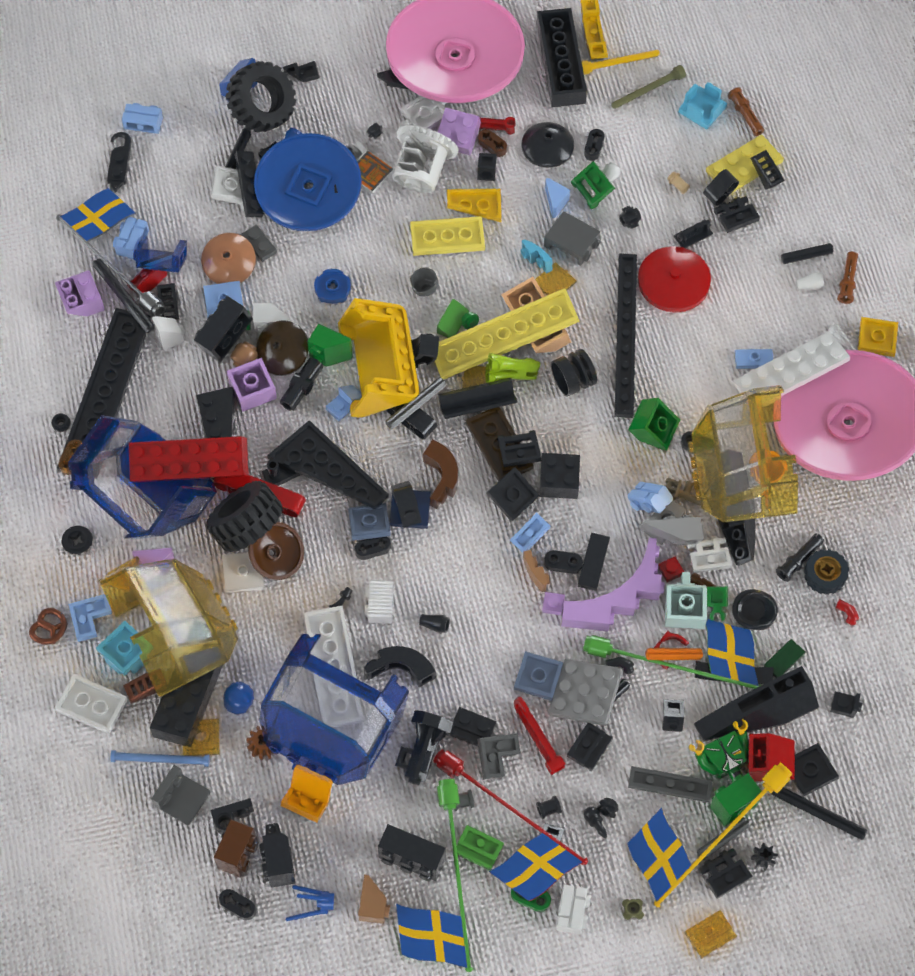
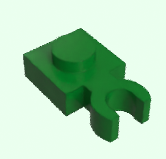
[707,586,728,621]

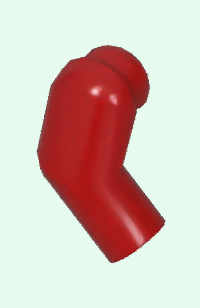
[835,599,859,625]

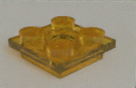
[183,719,220,756]

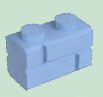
[122,103,163,134]
[113,217,149,260]
[628,481,673,514]

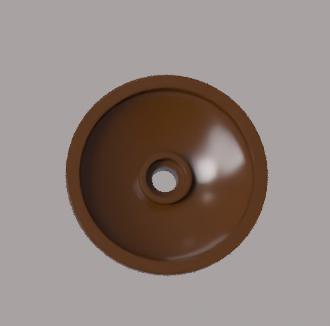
[248,522,304,580]

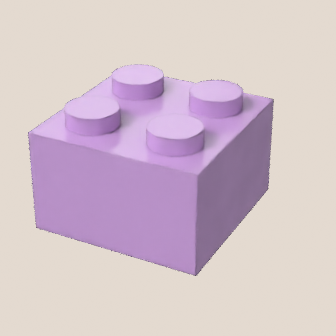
[438,107,481,156]
[226,358,277,412]

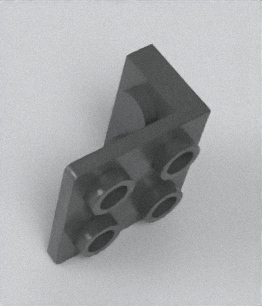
[151,765,210,826]

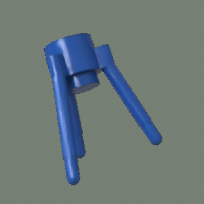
[285,885,334,921]

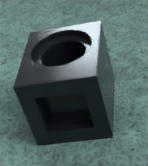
[477,153,497,181]

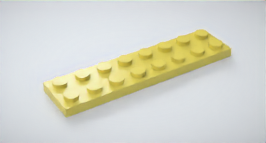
[434,288,580,380]

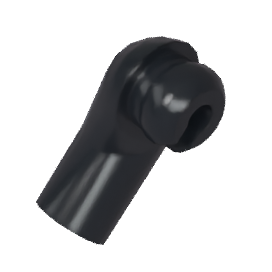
[605,657,634,674]

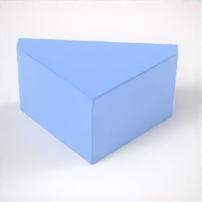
[545,178,570,218]

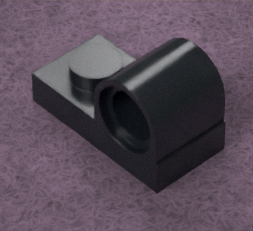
[210,798,254,835]

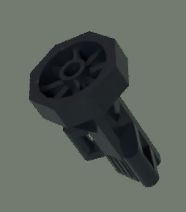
[395,710,454,785]

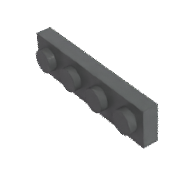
[628,766,713,803]

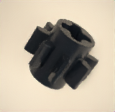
[619,205,641,229]
[751,843,778,871]

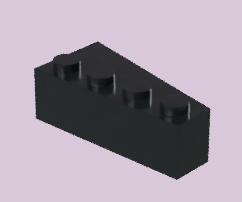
[196,386,235,438]

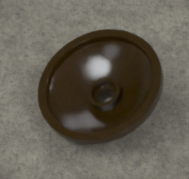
[256,320,309,376]

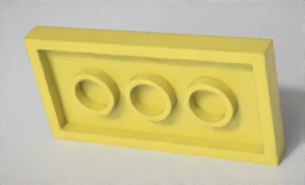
[706,134,784,193]
[410,216,485,256]

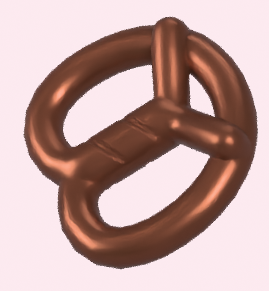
[29,608,68,645]

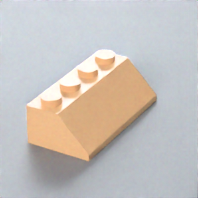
[501,277,571,353]

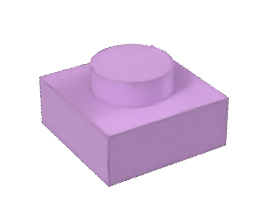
[542,592,565,616]

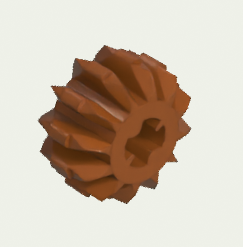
[246,725,281,760]

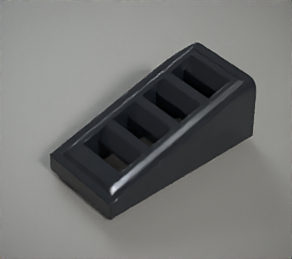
[750,150,785,190]
[156,283,179,320]

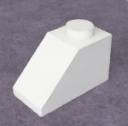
[152,316,185,350]

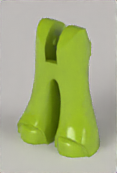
[485,353,540,383]

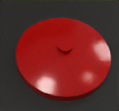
[638,246,711,312]

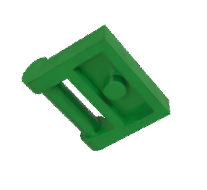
[571,161,615,209]

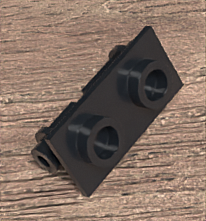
[673,219,713,248]

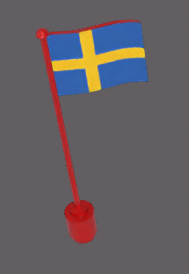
[433,749,588,901]

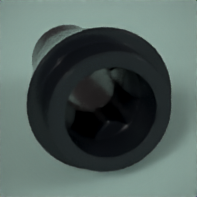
[419,614,450,634]

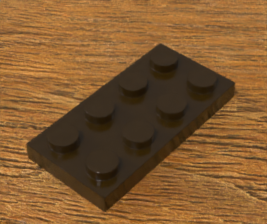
[465,407,534,481]

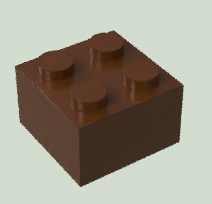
[213,819,259,878]

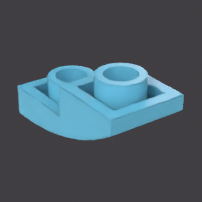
[520,239,553,274]

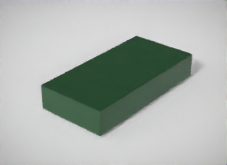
[764,639,806,678]

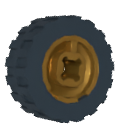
[804,549,849,595]

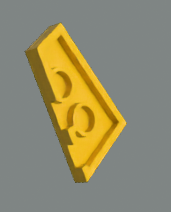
[447,189,502,222]

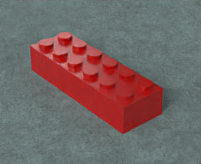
[129,436,249,482]

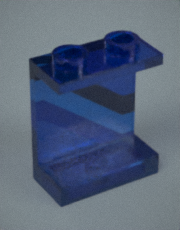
[133,236,187,273]

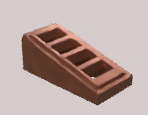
[123,666,167,704]

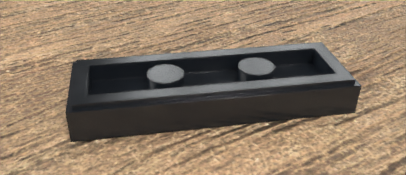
[578,532,610,591]

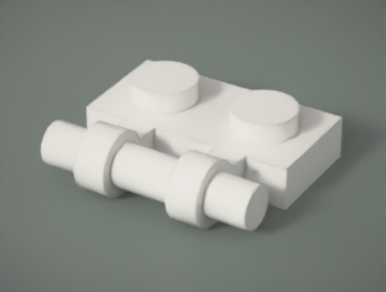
[686,536,732,573]

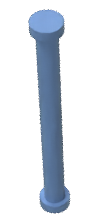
[110,750,210,767]

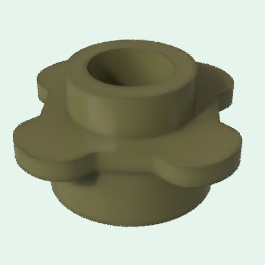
[622,899,644,920]

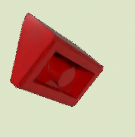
[127,267,167,296]

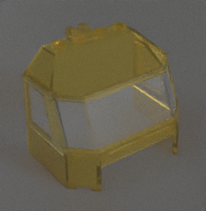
[688,385,798,522]
[98,558,238,697]

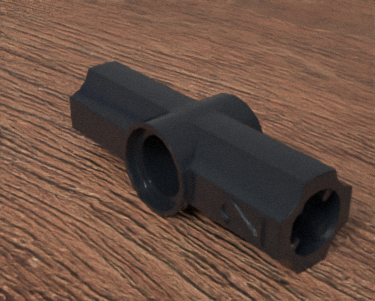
[280,358,323,411]

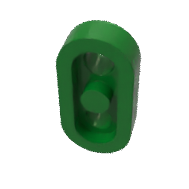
[510,889,551,912]

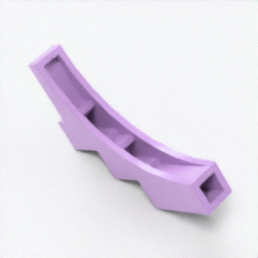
[561,538,665,631]

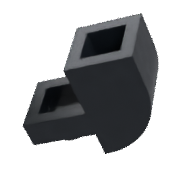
[391,481,422,528]

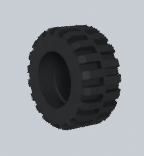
[226,61,296,133]
[206,481,282,552]

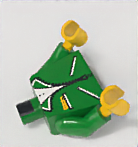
[689,719,749,780]

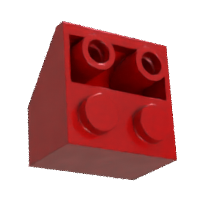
[749,733,795,782]

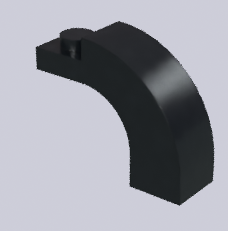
[364,646,436,687]

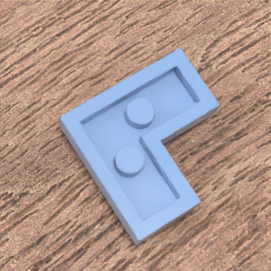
[68,593,112,642]

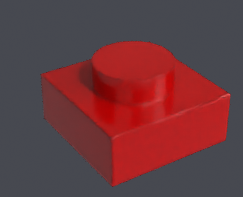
[658,556,684,583]

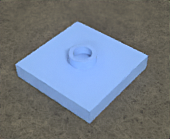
[203,281,243,317]

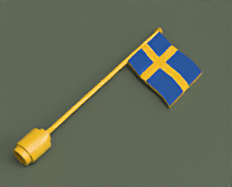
[627,762,792,907]

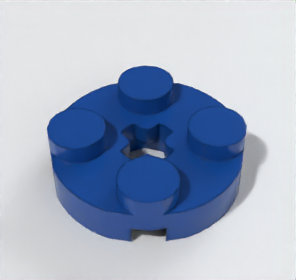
[314,269,351,304]

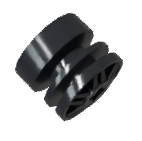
[551,348,597,397]

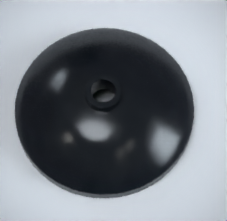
[521,122,574,168]

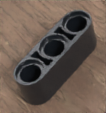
[386,403,438,440]

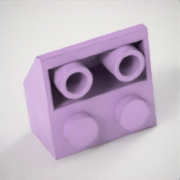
[55,270,105,317]

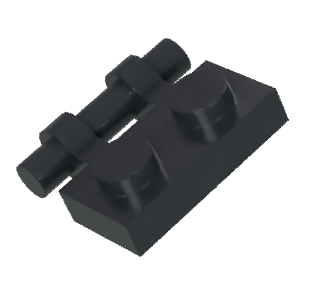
[713,196,760,233]
[698,848,753,899]

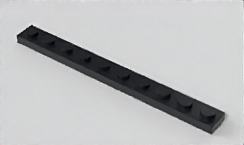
[614,253,637,418]

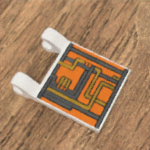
[353,141,394,194]

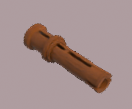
[727,87,765,136]
[837,251,858,304]

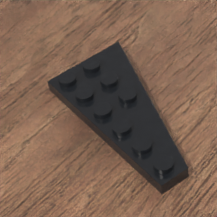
[267,420,389,509]

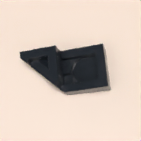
[283,61,320,82]

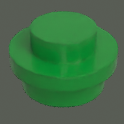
[461,312,479,330]

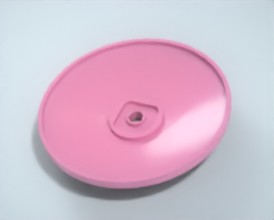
[386,0,525,103]
[773,350,915,481]

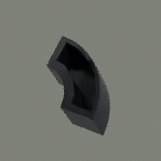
[411,334,439,368]

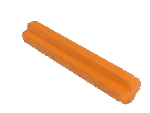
[645,648,703,660]

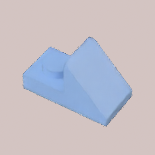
[326,385,362,421]

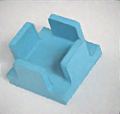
[678,82,727,130]
[96,621,153,676]

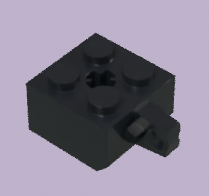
[259,823,296,888]

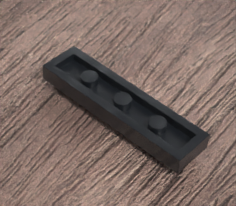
[234,151,264,218]

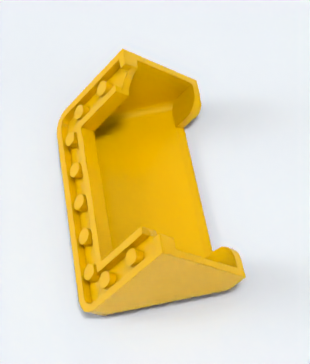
[338,298,419,418]

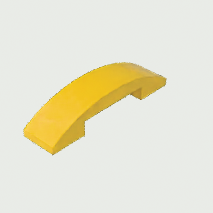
[580,0,608,59]

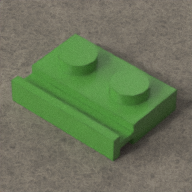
[457,825,504,871]

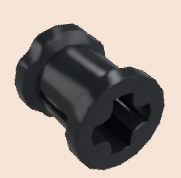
[536,796,562,820]

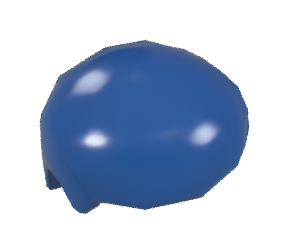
[223,682,254,714]

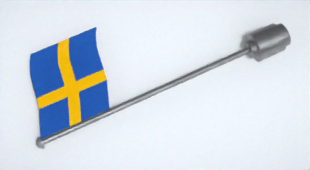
[56,188,166,317]

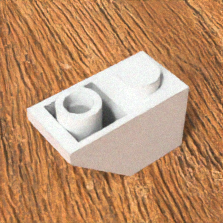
[253,303,290,333]

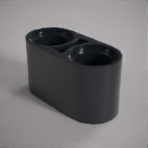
[703,169,739,206]

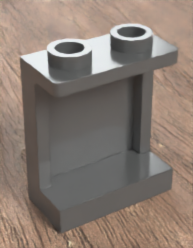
[544,211,601,266]

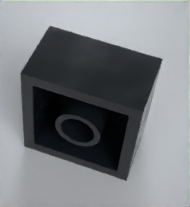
[539,453,580,499]

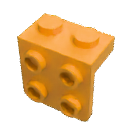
[280,765,333,823]

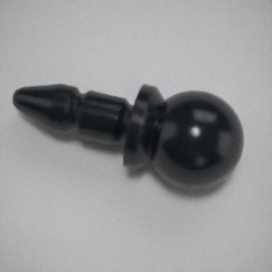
[584,806,607,839]

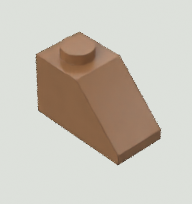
[358,874,390,924]

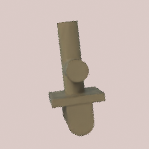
[665,478,703,506]

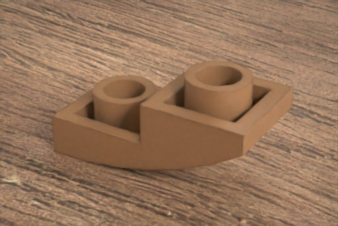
[523,550,550,592]

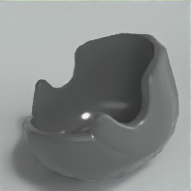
[410,267,439,297]

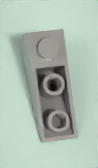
[639,514,704,545]

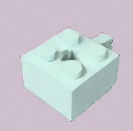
[665,572,707,629]

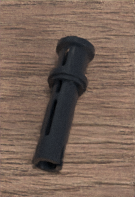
[776,533,824,582]

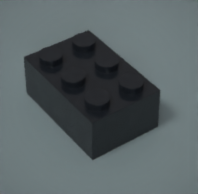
[194,296,253,363]
[378,824,446,882]

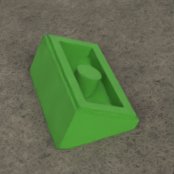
[437,299,469,338]

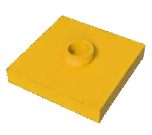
[857,317,898,357]

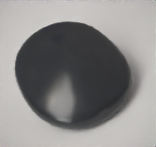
[732,589,778,630]

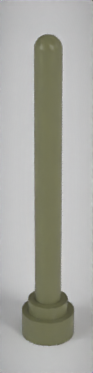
[611,65,686,109]

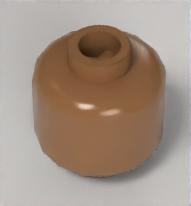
[230,341,258,367]

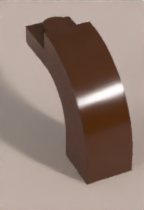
[423,439,458,509]

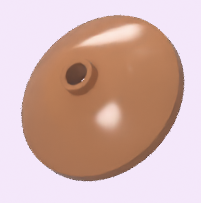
[201,233,256,284]

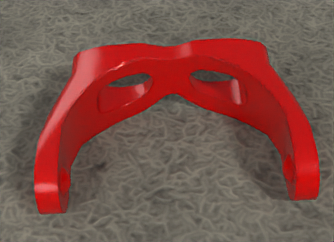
[654,631,689,670]

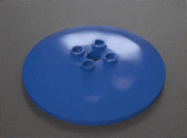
[254,133,362,231]

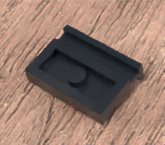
[451,707,497,747]
[566,723,613,772]

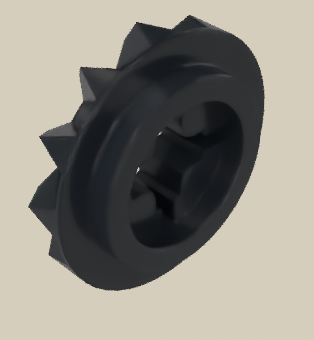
[61,526,93,555]

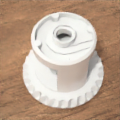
[392,125,459,193]

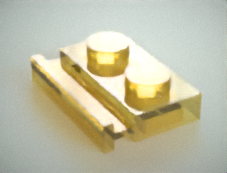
[684,910,737,959]

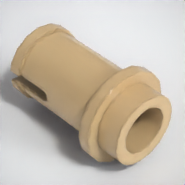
[667,172,690,194]

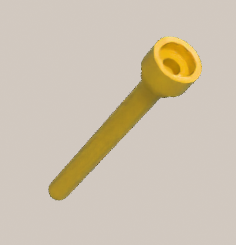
[581,50,660,75]

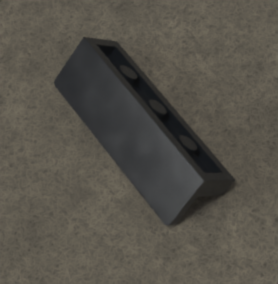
[438,378,518,419]

